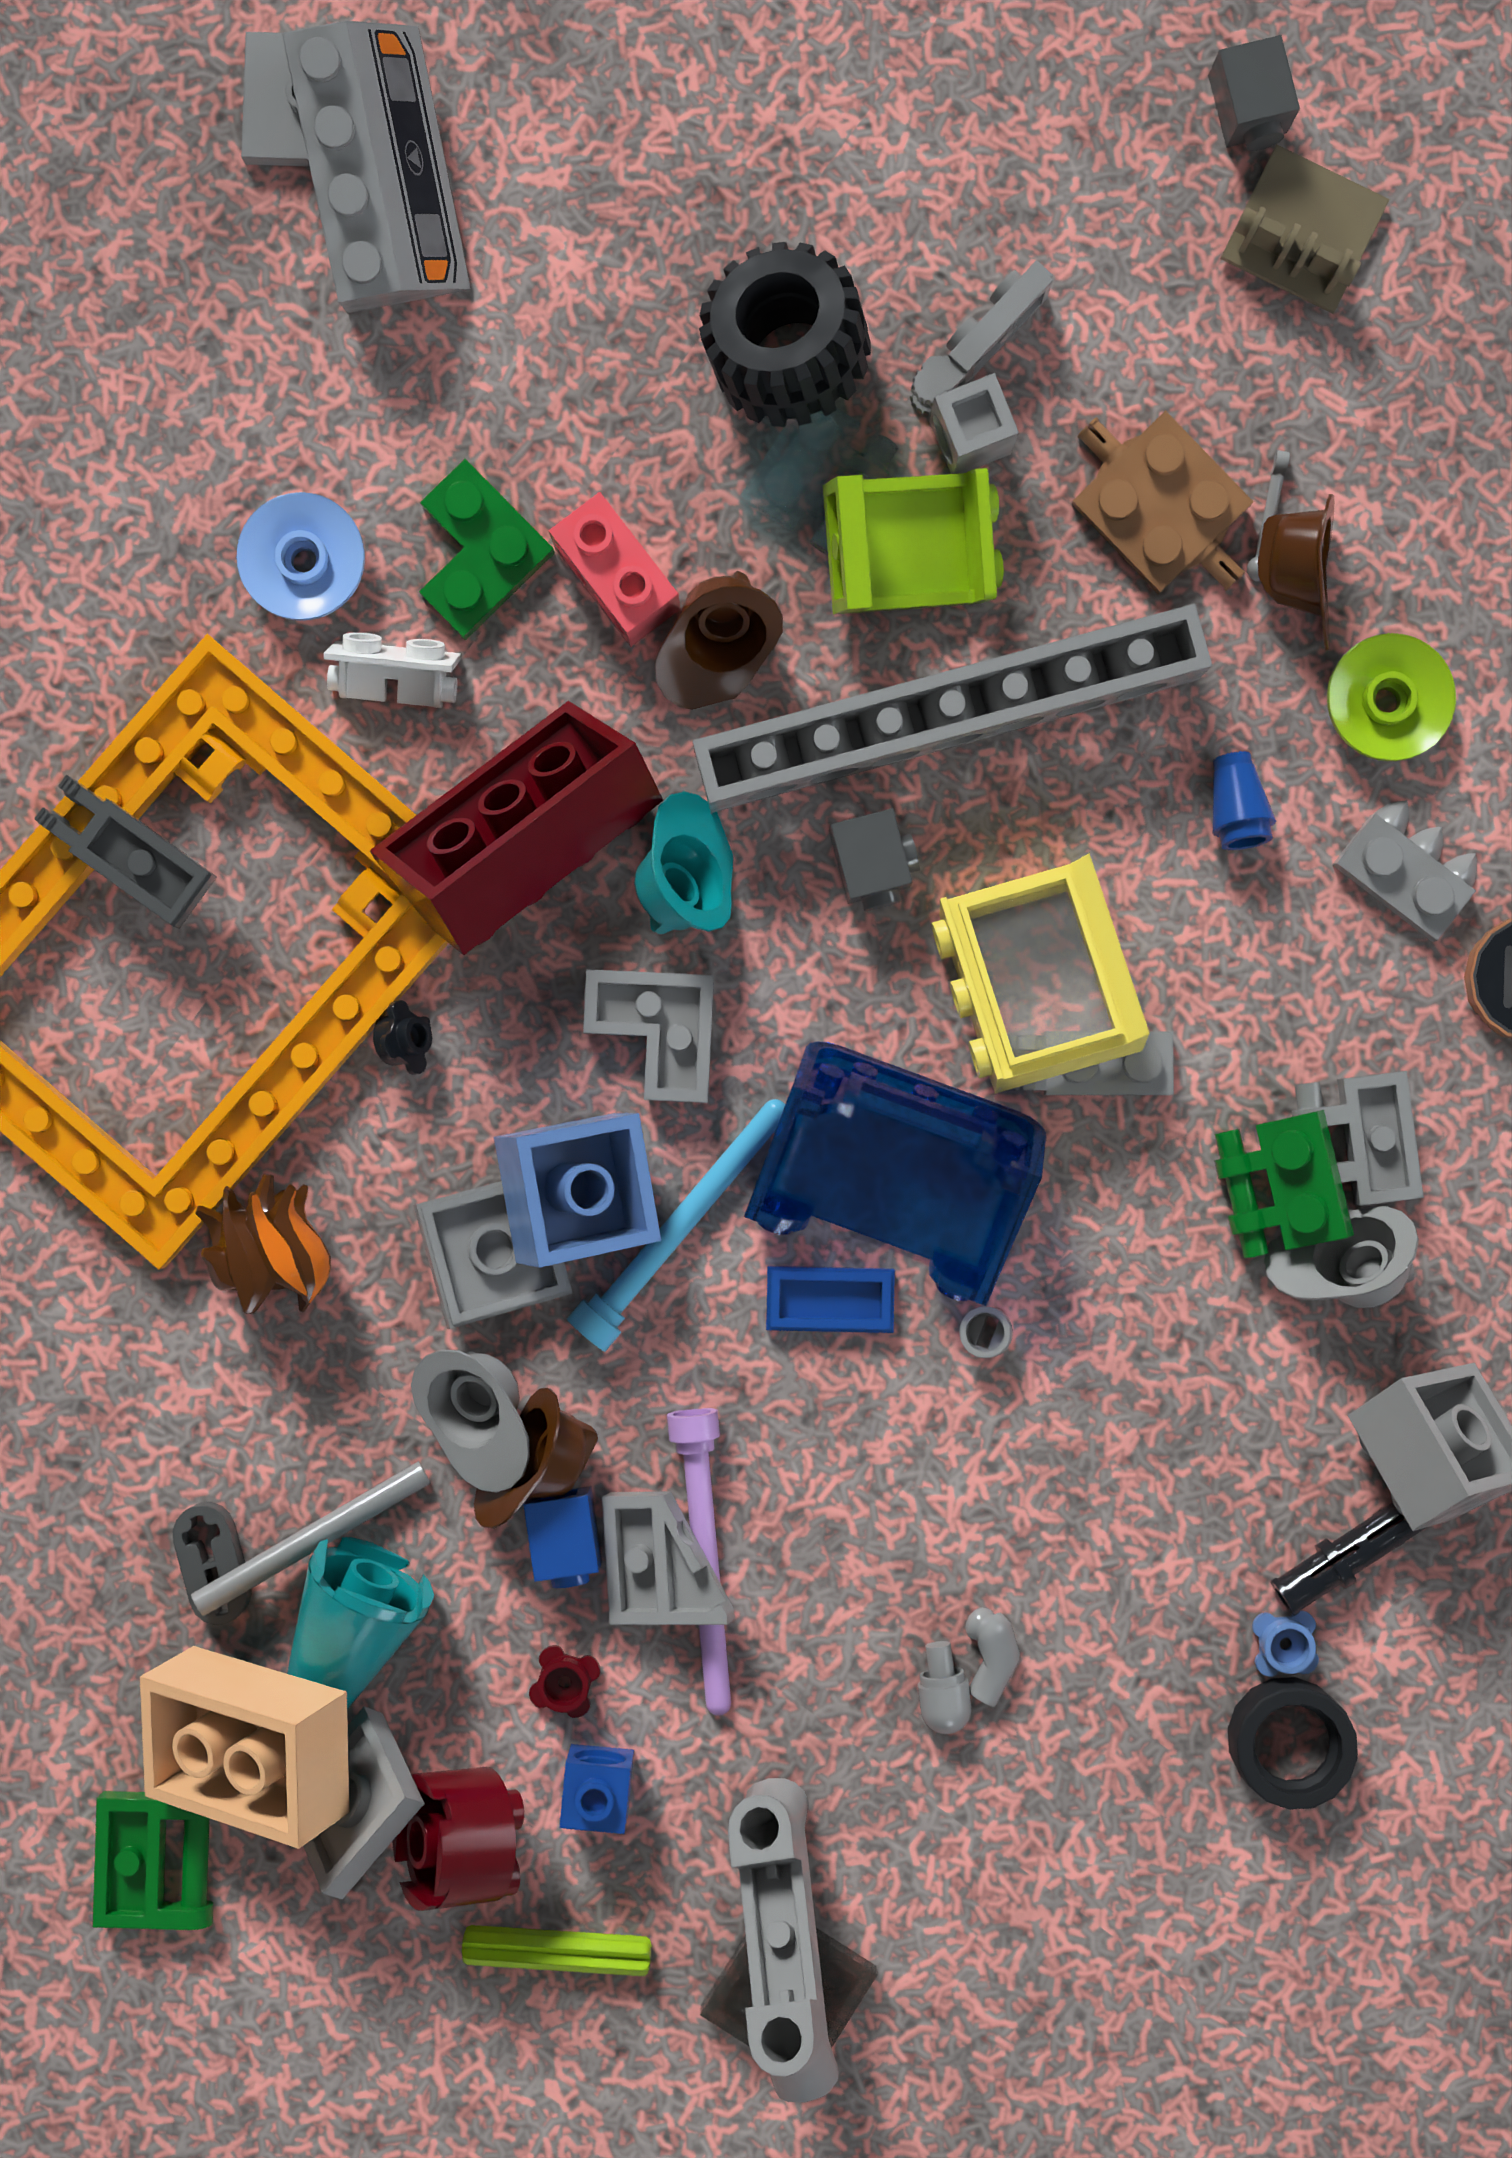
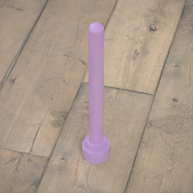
[667,1408,731,1716]

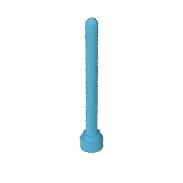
[567,1099,788,1352]

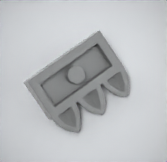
[1333,800,1477,942]

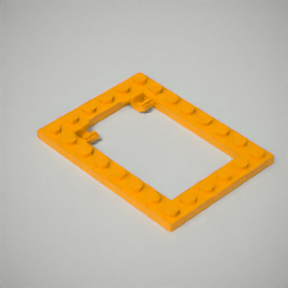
[0,633,448,1270]

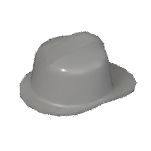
[1264,1206,1419,1308]
[411,1349,530,1493]

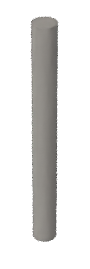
[191,1461,431,1617]

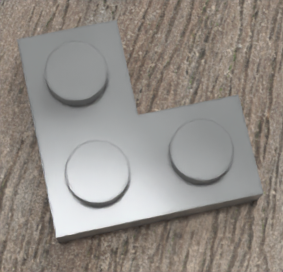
[583,969,714,1103]

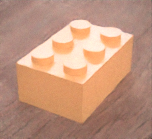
[140,1646,350,1849]

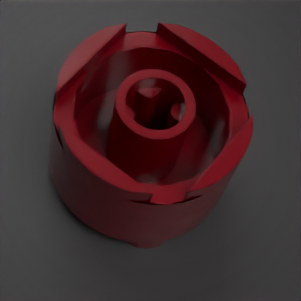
[392,1767,524,1911]

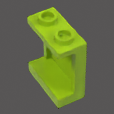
[822,468,1004,615]

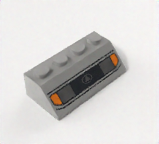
[282,21,471,313]

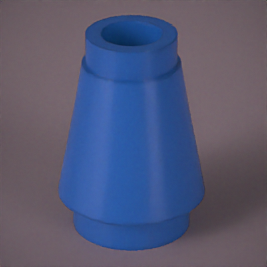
[1212,751,1276,850]

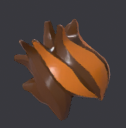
[195,1174,331,1314]

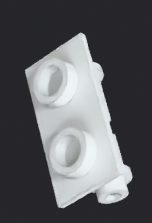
[324,633,461,708]

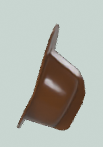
[1258,494,1335,650]
[655,571,783,710]
[474,1388,598,1529]

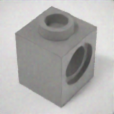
[929,373,1019,474]

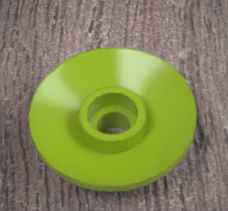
[1327,633,1456,761]

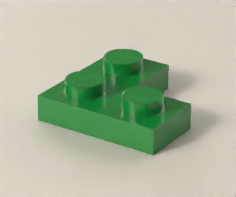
[419,459,555,640]

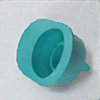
[634,791,734,934]

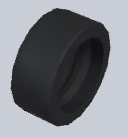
[1227,1677,1358,1810]

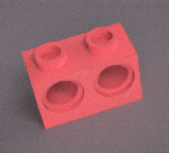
[548,492,681,647]

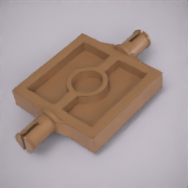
[1072,410,1254,595]

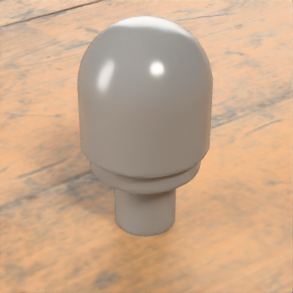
[918,1641,972,1734]

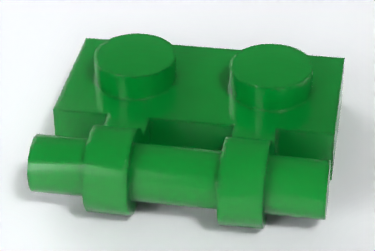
[1214,1110,1354,1258]

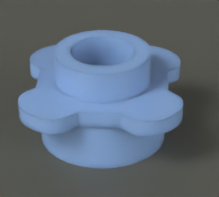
[1252,1610,1319,1677]

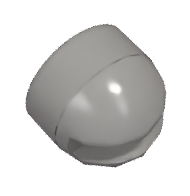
[959,1307,1013,1358]

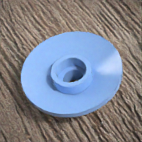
[236,492,365,621]

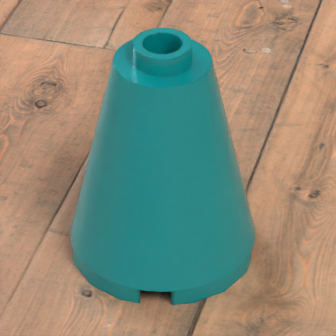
[287,1537,435,1710]

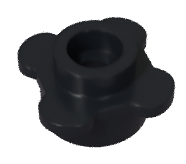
[373,1000,433,1075]

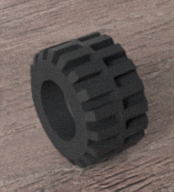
[699,242,871,427]

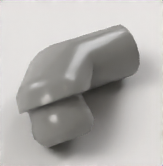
[965,1607,1020,1707]

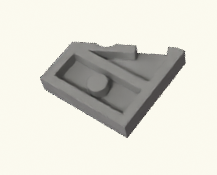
[602,1491,735,1625]

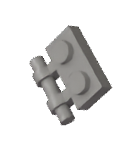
[1292,1071,1424,1206]

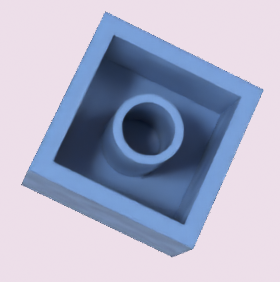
[494,1113,661,1268]

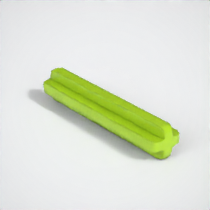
[461,1925,651,1976]

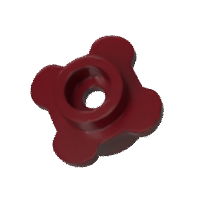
[529,1645,600,1718]

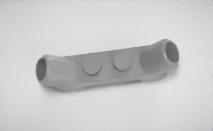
[728,1778,839,2102]

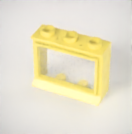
[931,853,1150,1094]

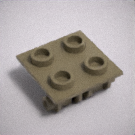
[1220,144,1390,314]

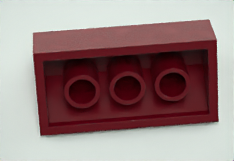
[370,701,664,955]

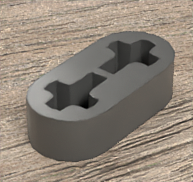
[172,1502,252,1625]

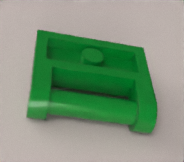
[93,1791,214,1930]

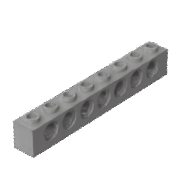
[692,603,1212,813]

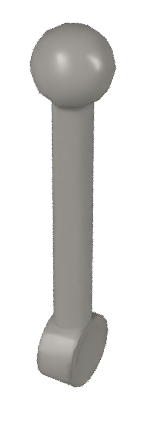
[1247,450,1290,581]

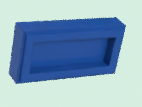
[766,1266,895,1333]

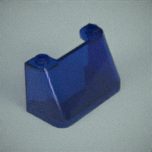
[744,1041,1046,1306]

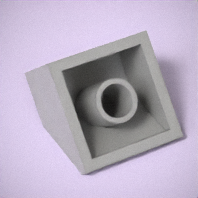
[1348,1363,1512,1531]

